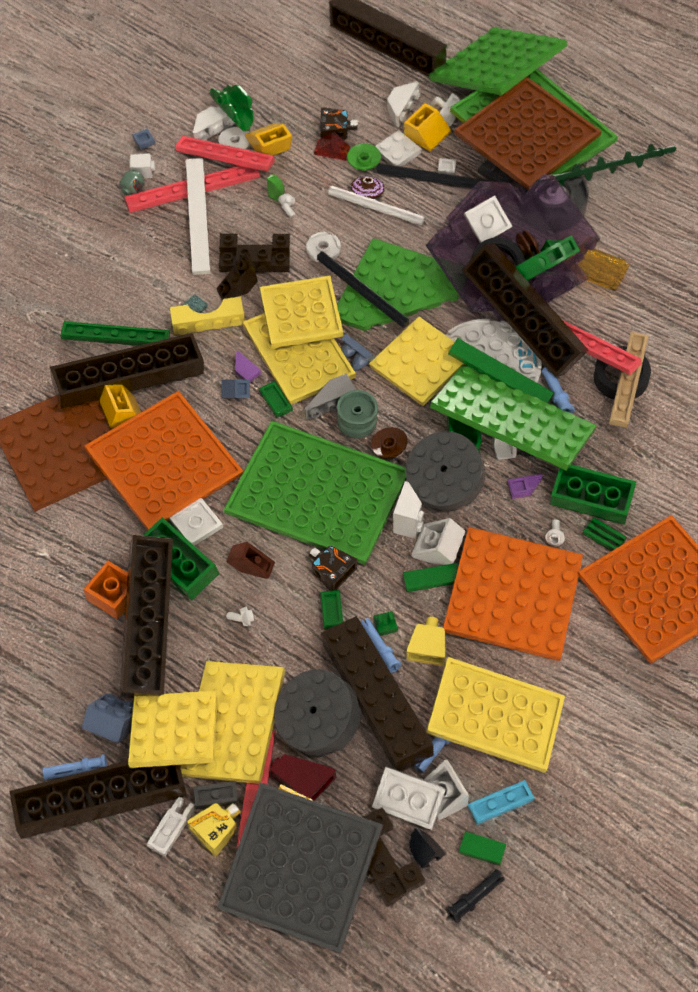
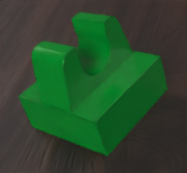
[373,611,398,636]

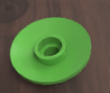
[347,143,381,170]

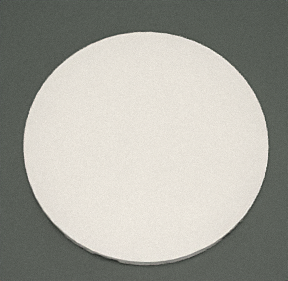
[440,319,542,391]

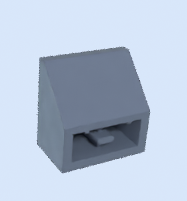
[82,694,134,743]

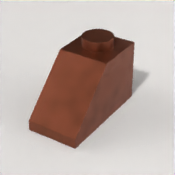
[226,542,275,579]

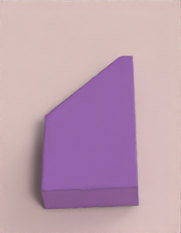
[235,351,261,383]
[507,474,543,499]

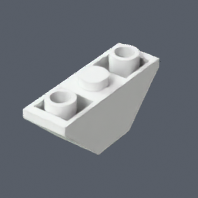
[387,82,421,128]
[193,107,235,141]

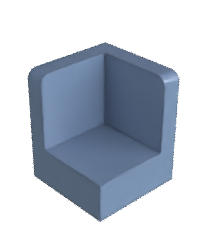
[221,379,250,398]

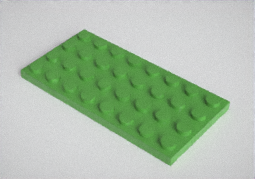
[430,365,597,471]

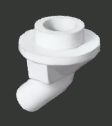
[278,194,296,218]
[545,520,565,547]
[226,606,254,626]

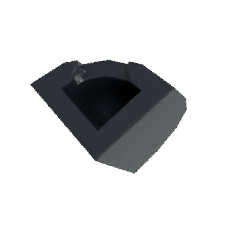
[409,828,446,868]

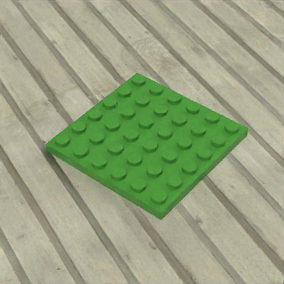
[429,27,567,96]

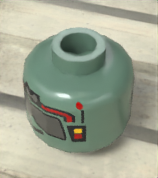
[119,170,145,196]

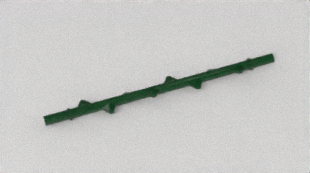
[536,144,677,187]

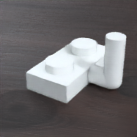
[428,93,461,127]

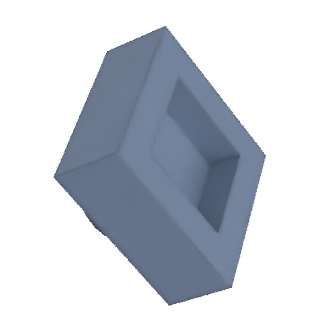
[132,128,155,150]

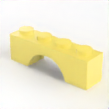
[170,296,245,335]

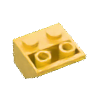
[404,103,451,152]
[245,123,292,156]
[99,385,141,428]

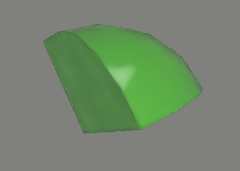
[267,174,285,202]

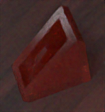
[314,132,350,161]

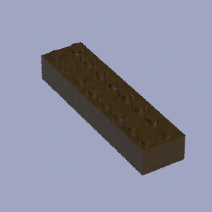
[329,0,447,78]
[462,243,589,377]
[50,333,204,409]
[119,535,173,699]
[321,616,434,772]
[9,761,187,839]

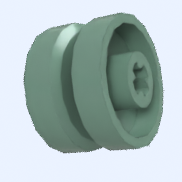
[337,390,378,438]

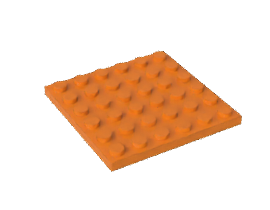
[84,390,244,531]
[578,515,698,664]
[443,527,583,661]

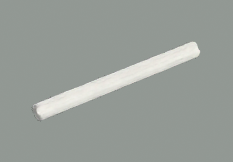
[328,186,424,225]

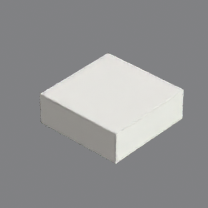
[438,158,456,175]

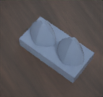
[341,334,375,371]

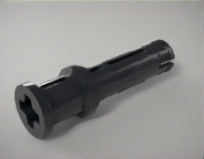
[445,869,505,923]

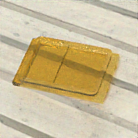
[563,245,630,291]

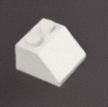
[393,481,424,539]
[411,518,465,566]

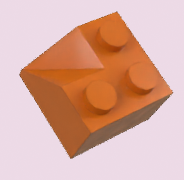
[83,561,128,620]

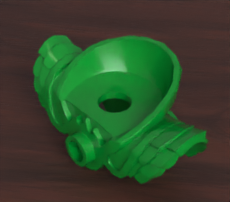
[209,85,254,131]

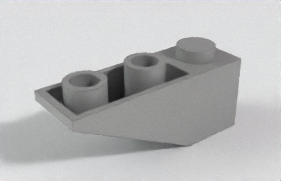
[304,373,356,421]

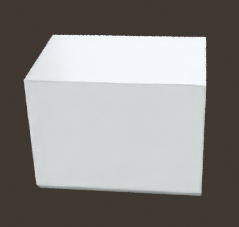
[424,760,469,820]

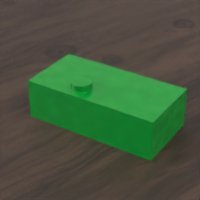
[550,464,636,525]
[143,517,219,601]

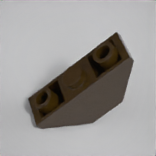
[216,253,258,301]

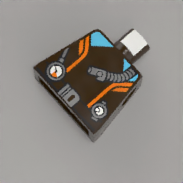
[320,107,358,143]
[309,546,357,591]

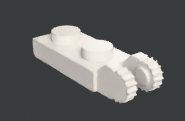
[147,797,195,857]

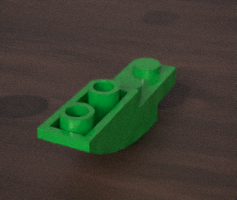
[516,235,580,281]

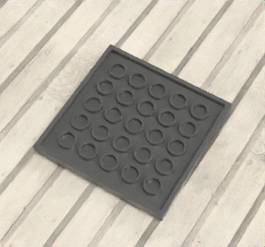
[217,783,383,953]

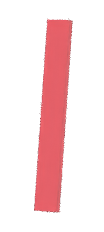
[125,166,260,213]

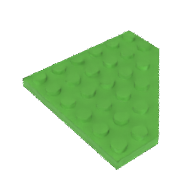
[337,238,468,331]

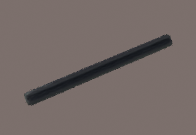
[376,163,493,192]
[317,251,409,328]

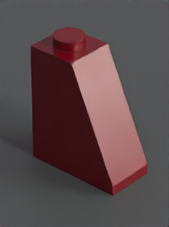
[270,754,336,801]

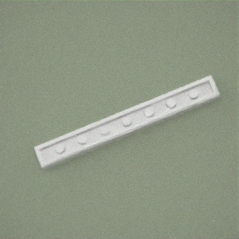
[186,158,210,275]

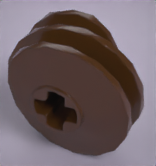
[516,230,539,260]

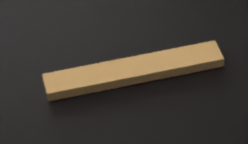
[609,332,649,428]

